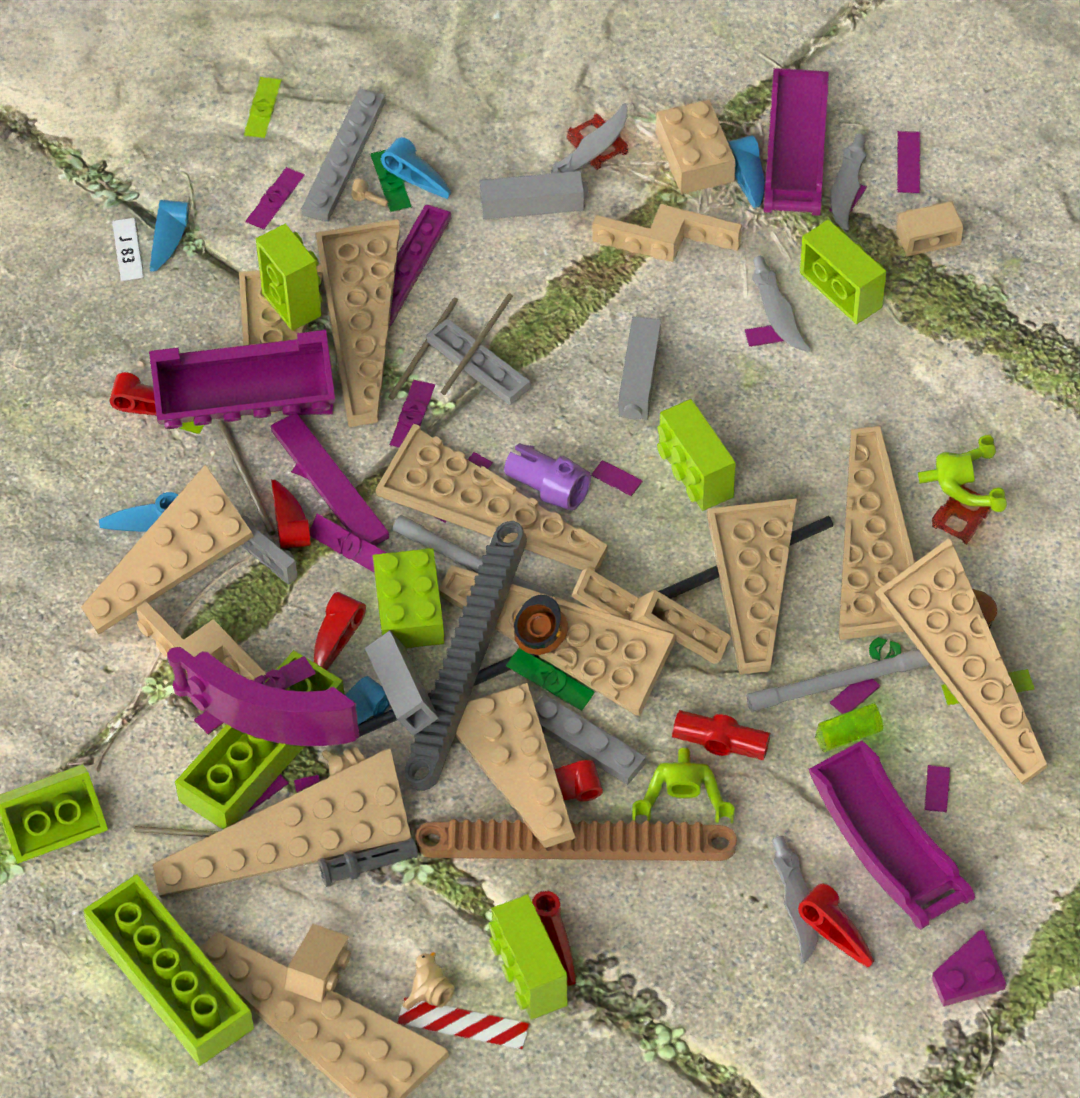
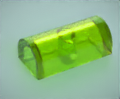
[815,703,884,752]

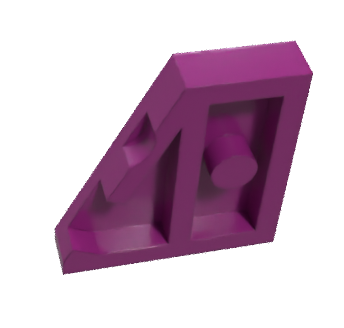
[932,930,1006,1007]

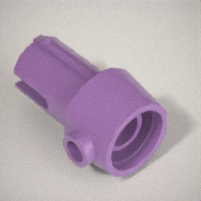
[504,443,591,511]

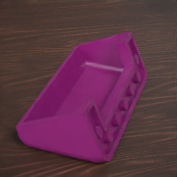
[149,330,335,429]

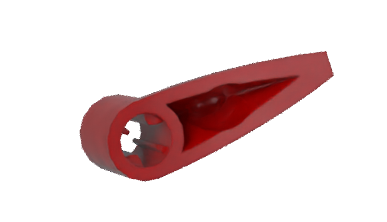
[109,372,157,416]
[271,479,311,549]
[314,592,366,670]
[555,760,603,802]
[798,883,874,968]
[532,891,576,986]

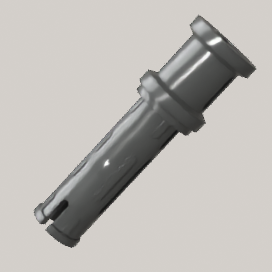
[318,838,418,887]

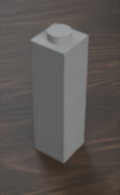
[480,171,589,220]
[618,316,661,420]
[365,631,439,736]

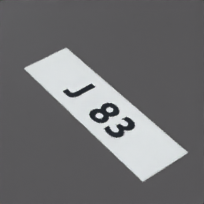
[112,218,143,281]

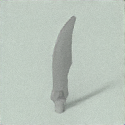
[550,103,627,174]
[831,134,866,232]
[752,256,810,352]
[772,836,818,963]

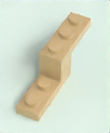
[592,204,742,262]
[571,568,731,664]
[136,602,266,681]

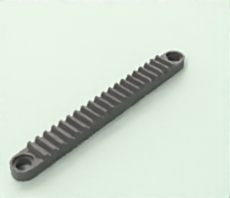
[404,521,527,791]

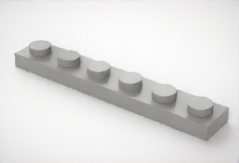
[301,88,386,222]

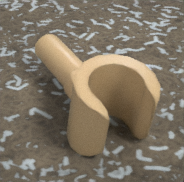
[351,179,388,207]

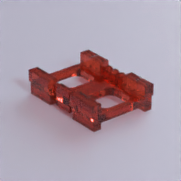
[567,113,628,170]
[932,484,992,545]

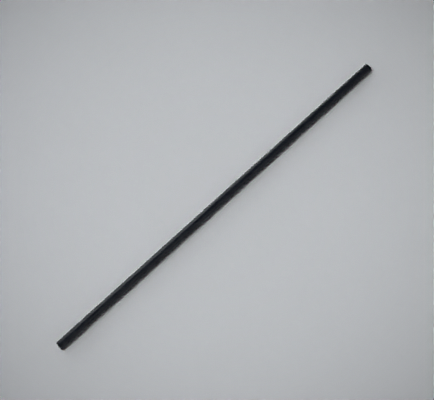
[358,516,833,737]

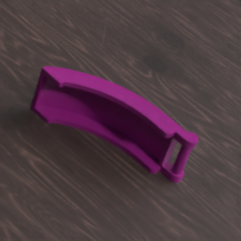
[764,68,829,216]
[167,647,359,746]
[809,740,975,930]

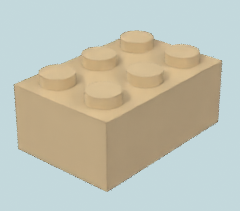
[656,99,735,194]

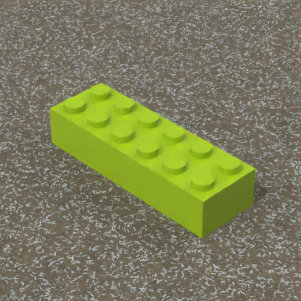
[175,650,345,829]
[83,874,254,1066]

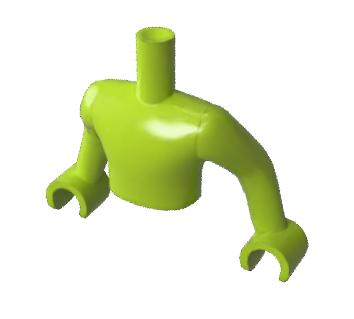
[918,435,1007,512]
[632,748,735,824]

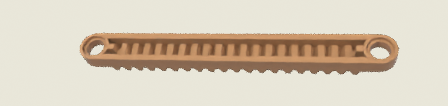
[415,819,737,861]

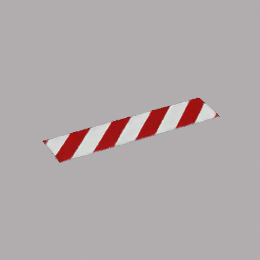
[397,997,529,1050]

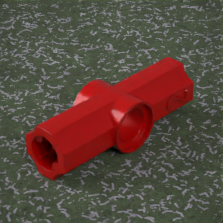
[672,710,771,760]

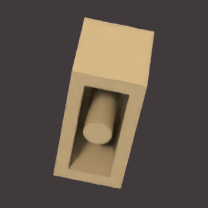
[896,201,963,257]
[285,923,351,1002]

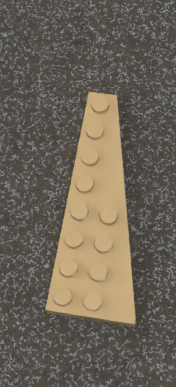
[315,219,400,427]
[376,424,607,573]
[839,426,915,640]
[875,538,1048,786]
[439,565,676,716]
[153,749,411,897]
[199,932,449,1098]

